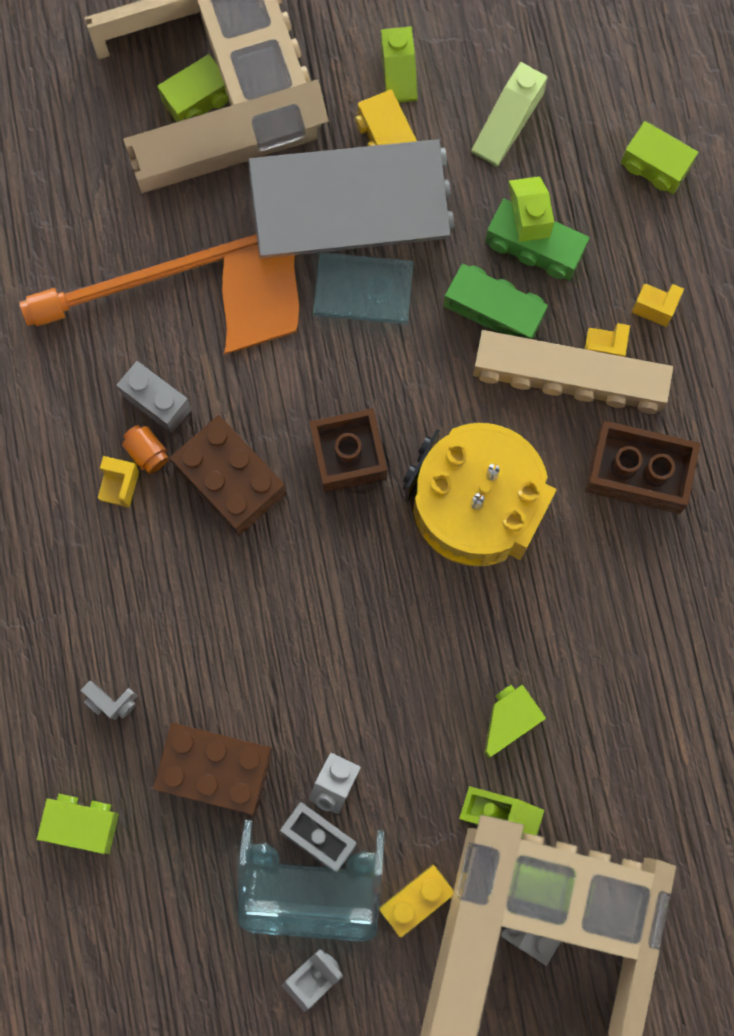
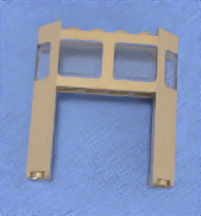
[84,0,329,193]
[420,815,676,1036]

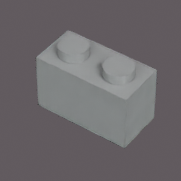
[116,361,192,434]
[280,802,357,874]

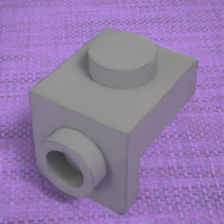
[81,681,138,720]
[309,753,361,814]
[501,907,561,966]
[282,950,343,1012]

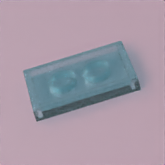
[313,253,414,324]

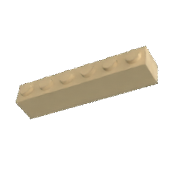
[473,330,673,414]

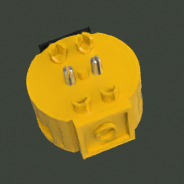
[402,423,557,566]

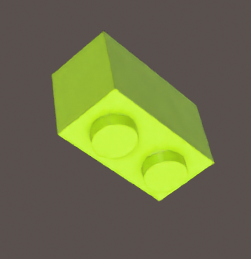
[157,54,229,122]
[621,121,699,195]
[37,793,119,854]

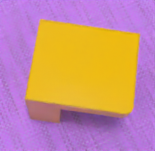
[631,284,684,327]
[585,323,630,357]
[98,456,140,508]

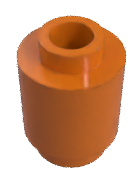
[122,425,169,474]

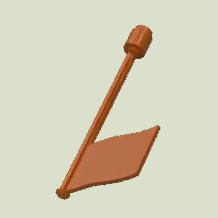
[19,234,299,355]

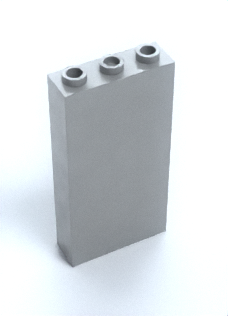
[248,139,454,259]

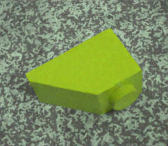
[381,26,418,103]
[508,176,554,242]
[484,685,546,759]
[459,786,544,839]

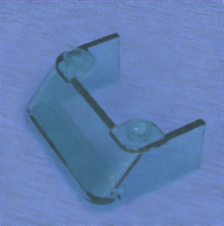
[238,820,385,941]

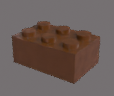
[170,414,287,536]
[585,421,701,514]
[153,722,273,816]

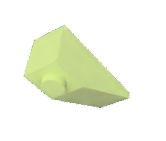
[471,62,548,167]

